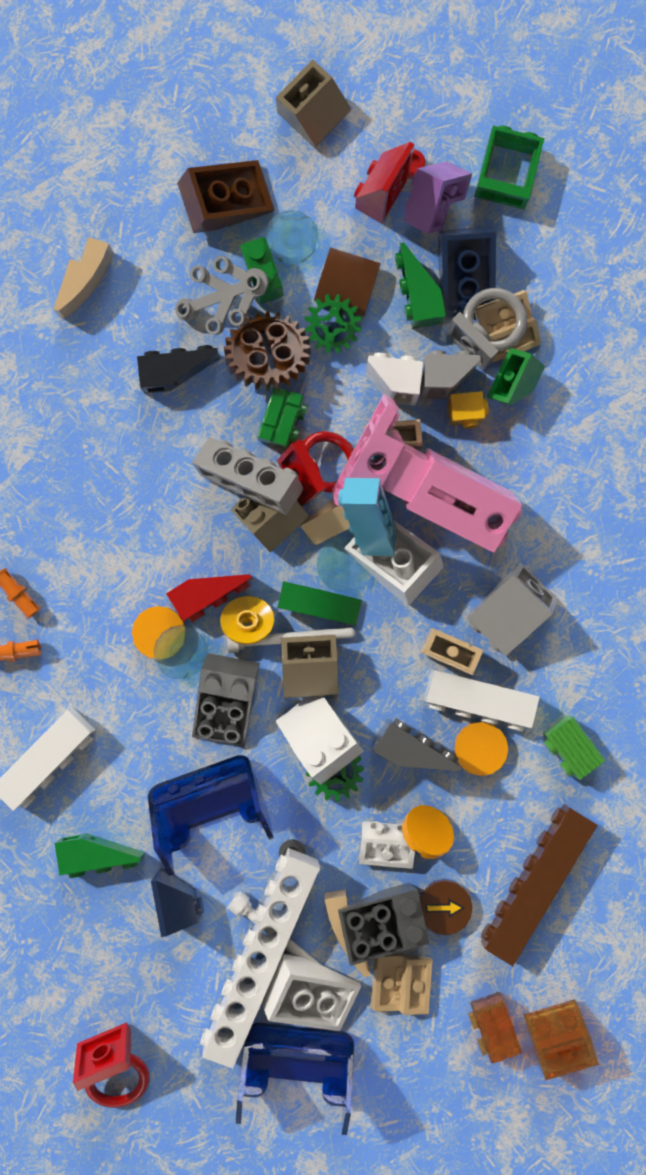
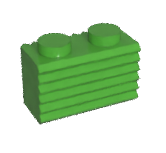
[543,715,605,780]

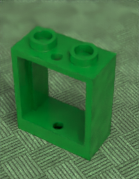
[474,125,545,210]

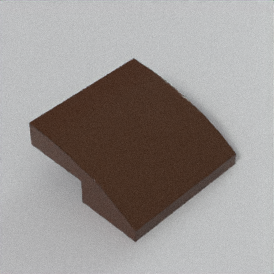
[314,247,381,316]

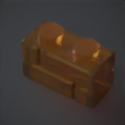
[468,992,522,1064]

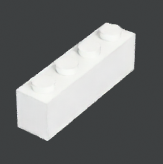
[424,669,540,731]
[0,708,96,811]

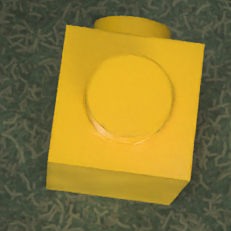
[447,391,489,429]

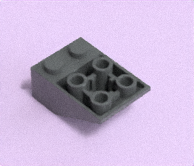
[192,653,260,747]
[371,718,462,771]
[338,883,429,966]

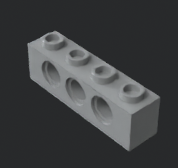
[192,437,303,515]

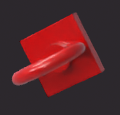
[277,431,354,507]
[73,1022,150,1108]

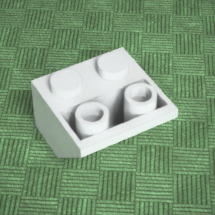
[366,353,423,406]

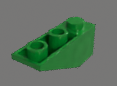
[395,243,446,329]
[54,833,145,878]

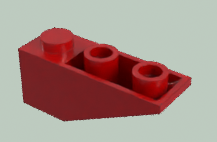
[166,574,253,623]

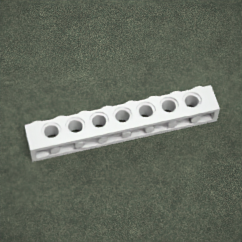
[200,848,320,1069]

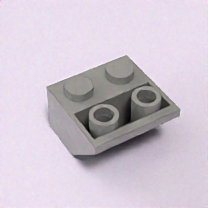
[420,350,480,399]

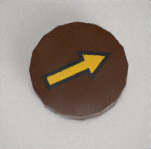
[419,879,473,935]

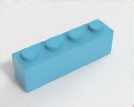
[338,478,397,556]

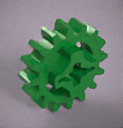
[304,294,362,353]
[306,756,364,801]

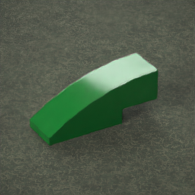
[277,581,362,626]

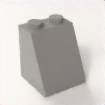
[467,562,558,656]

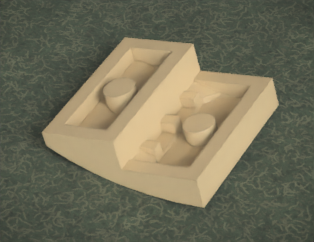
[475,290,542,362]
[371,954,433,1015]

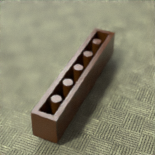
[481,804,598,967]

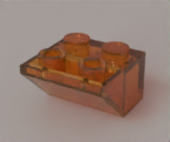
[523,999,599,1081]

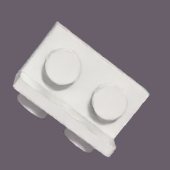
[359,821,415,869]

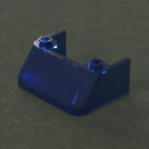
[148,755,274,876]
[236,1023,354,1135]

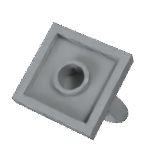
[446,288,527,371]

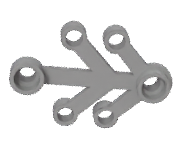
[175,256,268,335]

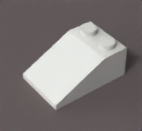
[345,520,444,606]
[276,696,364,785]
[261,954,361,1031]

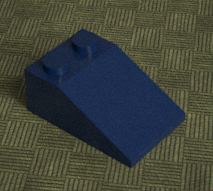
[438,227,496,317]

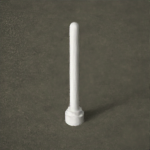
[227,627,356,654]
[227,891,321,965]

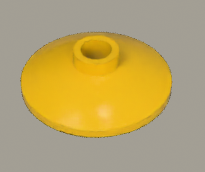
[220,596,274,645]

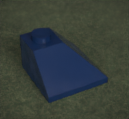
[151,868,204,937]

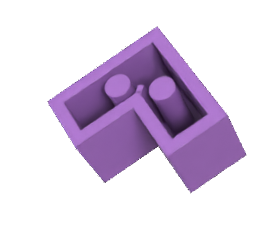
[403,161,472,234]

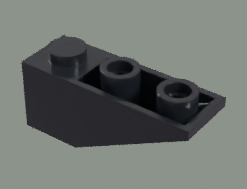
[137,345,220,394]

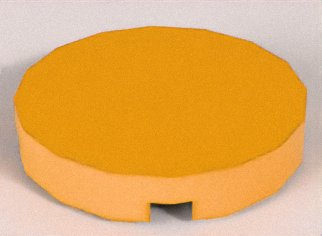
[132,606,186,659]
[454,722,508,776]
[402,805,454,859]

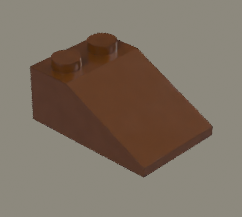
[177,160,274,233]

